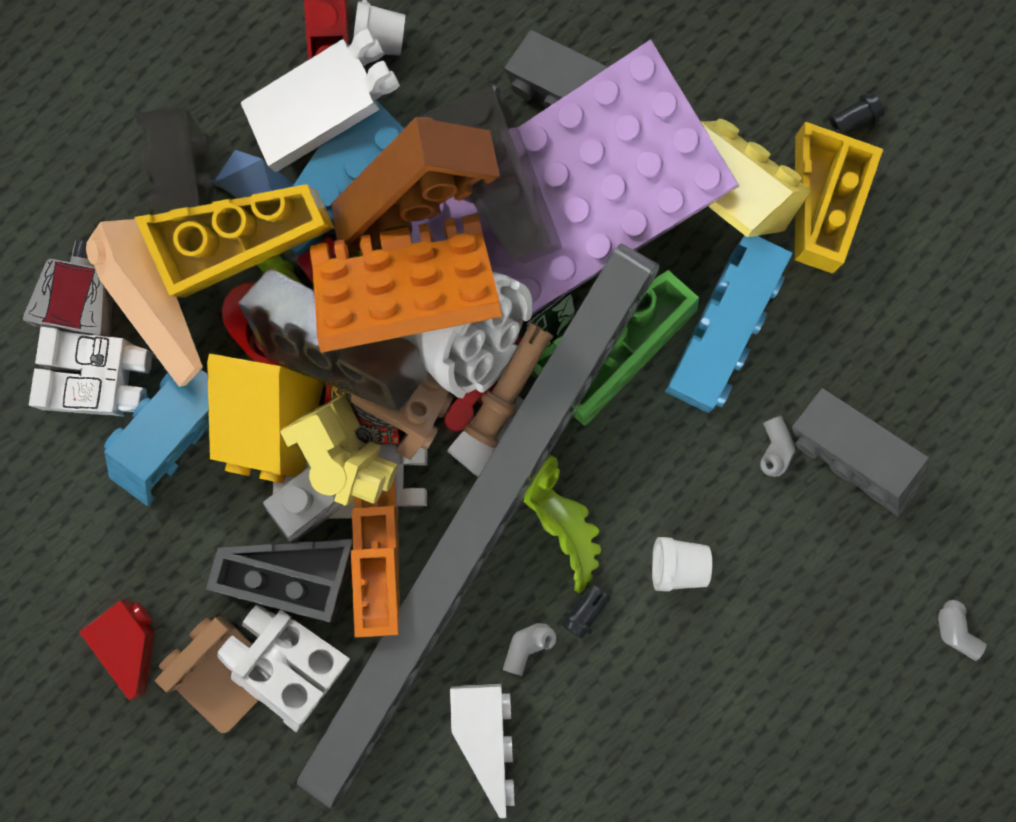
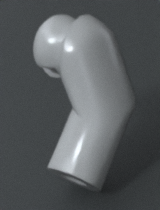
[760,415,796,477]
[503,623,556,676]

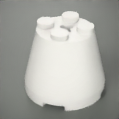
[398,272,532,399]

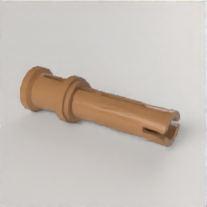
[463,322,554,448]

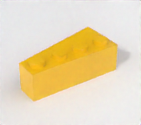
[134,184,334,298]

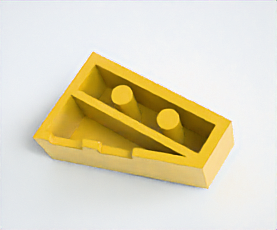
[794,122,883,274]

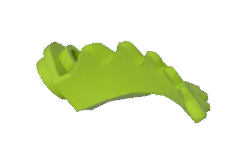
[523,454,601,594]

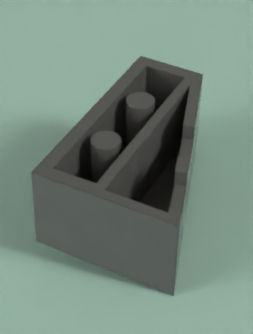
[504,30,608,108]
[792,388,929,517]
[206,539,353,623]

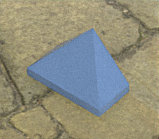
[214,150,294,199]

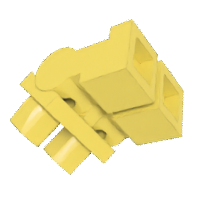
[280,395,398,506]

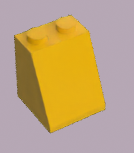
[207,354,324,484]

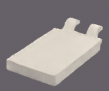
[241,29,400,172]

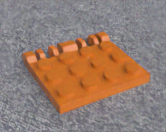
[310,213,502,353]

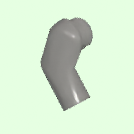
[938,600,986,661]

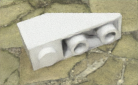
[450,684,514,818]

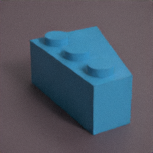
[104,370,209,506]

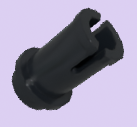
[829,94,885,136]
[561,583,611,639]

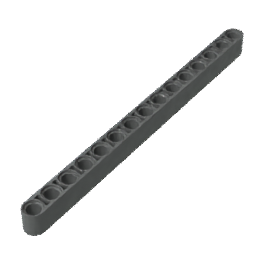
[297,243,659,809]

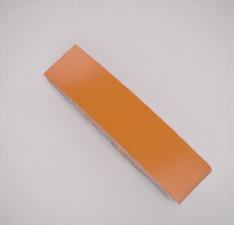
[351,474,400,638]

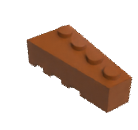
[331,117,500,251]

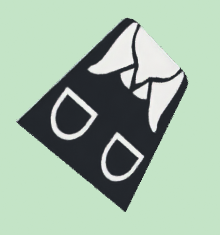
[527,292,575,348]

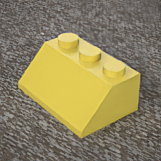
[701,119,811,237]

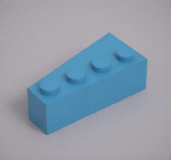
[290,100,404,258]
[664,235,792,413]

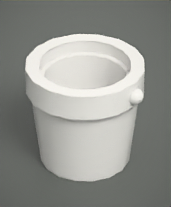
[353,0,405,56]
[652,537,712,591]

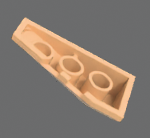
[86,219,203,387]

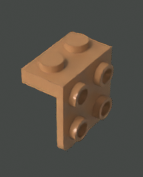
[351,339,453,460]
[154,616,259,733]

